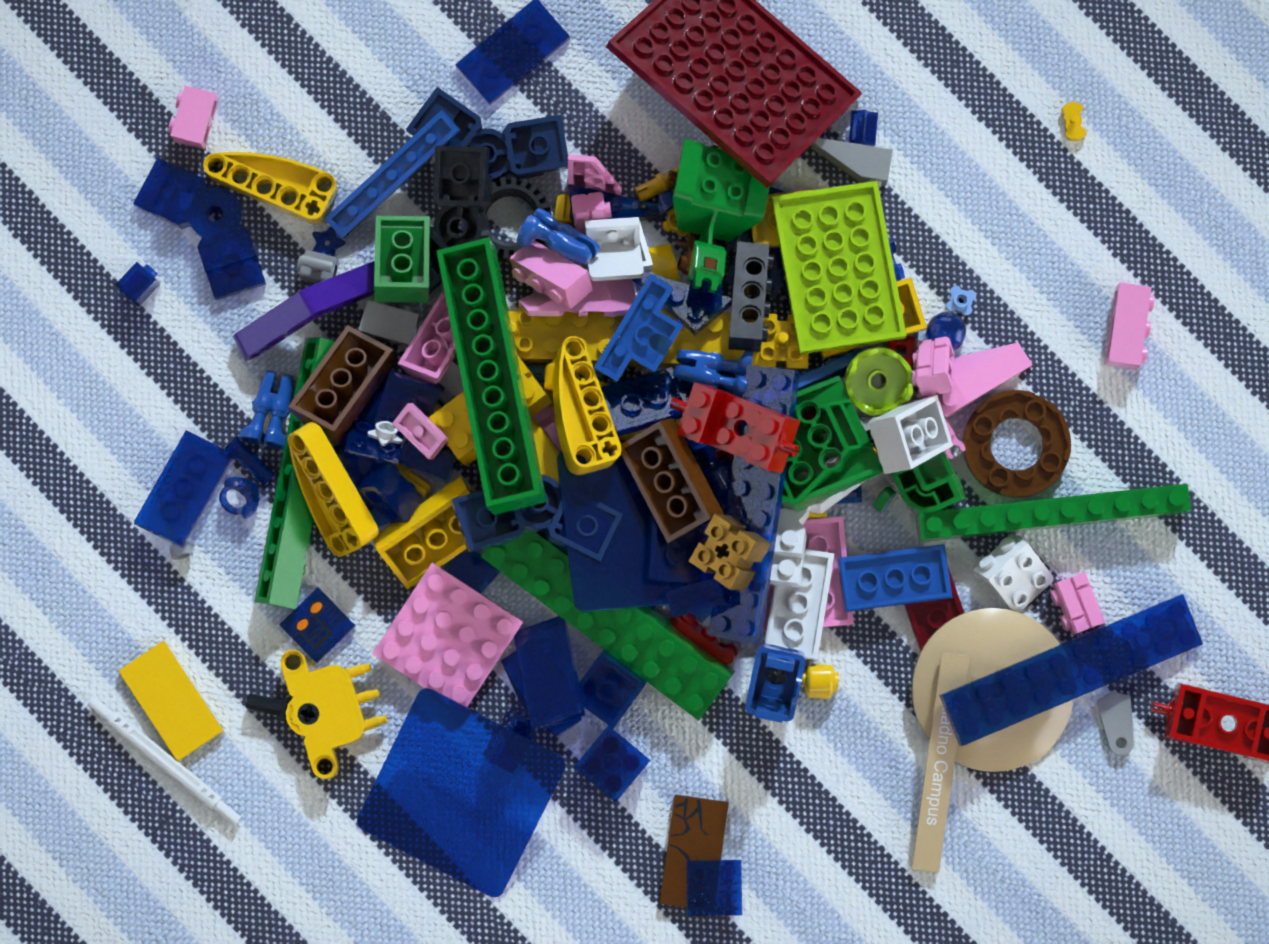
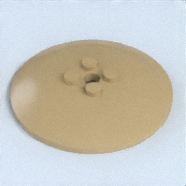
[912,608,1074,772]

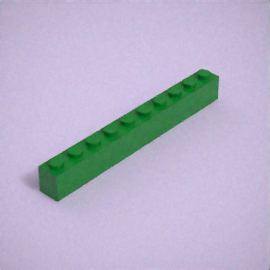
[254,337,335,609]
[915,484,1191,543]

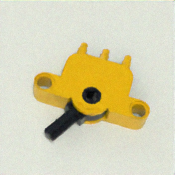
[246,650,388,779]

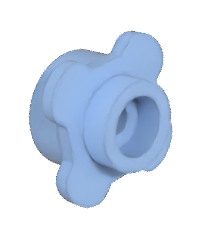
[946,286,976,316]

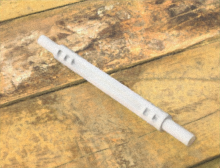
[88,697,241,825]

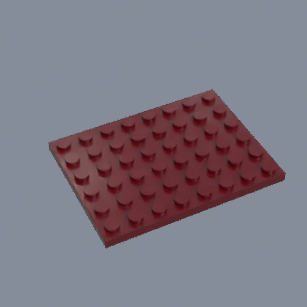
[606,0,862,188]

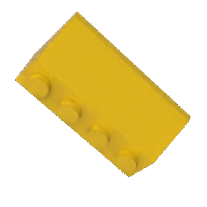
[373,476,473,590]

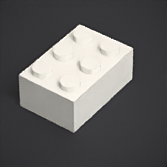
[868,395,953,474]

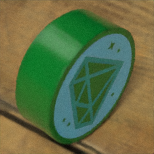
[872,486,897,513]

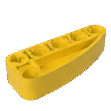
[203,152,338,225]
[553,336,622,475]
[288,422,379,557]

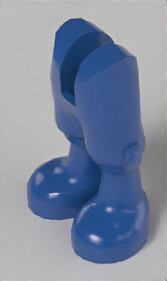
[517,208,601,265]
[673,350,754,399]
[238,370,294,451]

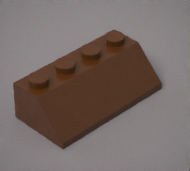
[288,325,395,446]
[621,418,724,543]

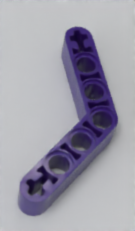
[233,261,375,361]

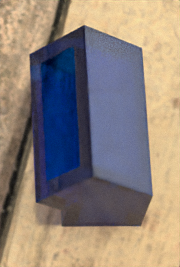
[849,110,878,147]

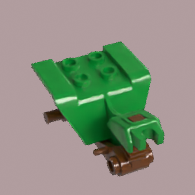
[668,139,770,293]

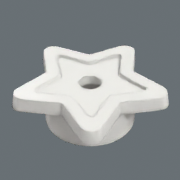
[368,421,402,446]

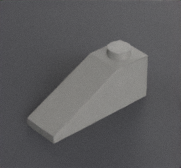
[811,138,893,188]

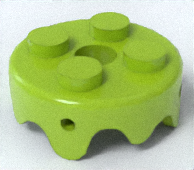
[844,347,913,416]

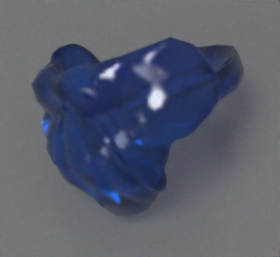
[219,477,260,519]

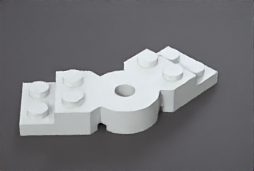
[750,458,864,587]

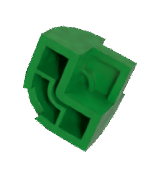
[891,451,965,513]

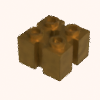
[689,514,771,591]

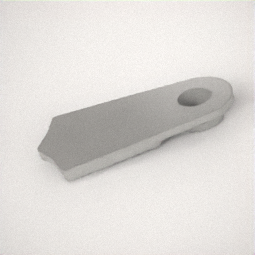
[1097,691,1134,755]

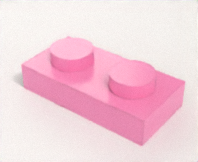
[392,403,449,459]

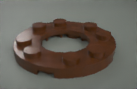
[962,390,1071,498]

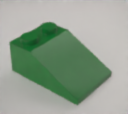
[374,215,430,303]

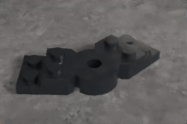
[429,146,492,295]

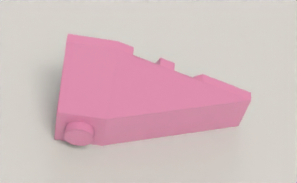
[568,154,622,202]
[519,269,636,317]
[398,289,456,387]
[931,343,1033,419]

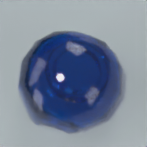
[926,311,966,351]

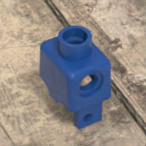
[745,643,805,723]

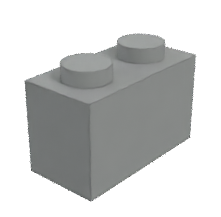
[358,300,421,348]

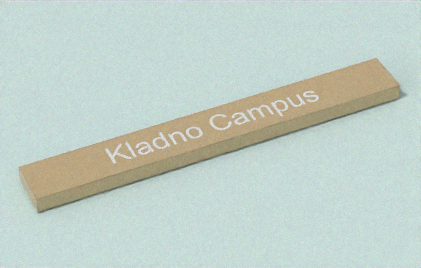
[912,652,969,873]

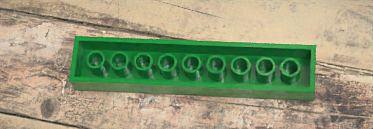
[436,237,547,515]
[481,530,736,721]

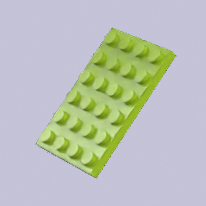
[771,181,907,354]

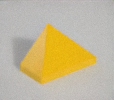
[648,243,682,298]

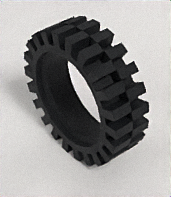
[483,177,552,263]

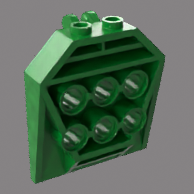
[735,376,884,512]

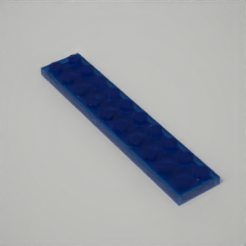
[708,365,800,644]
[939,594,1203,746]

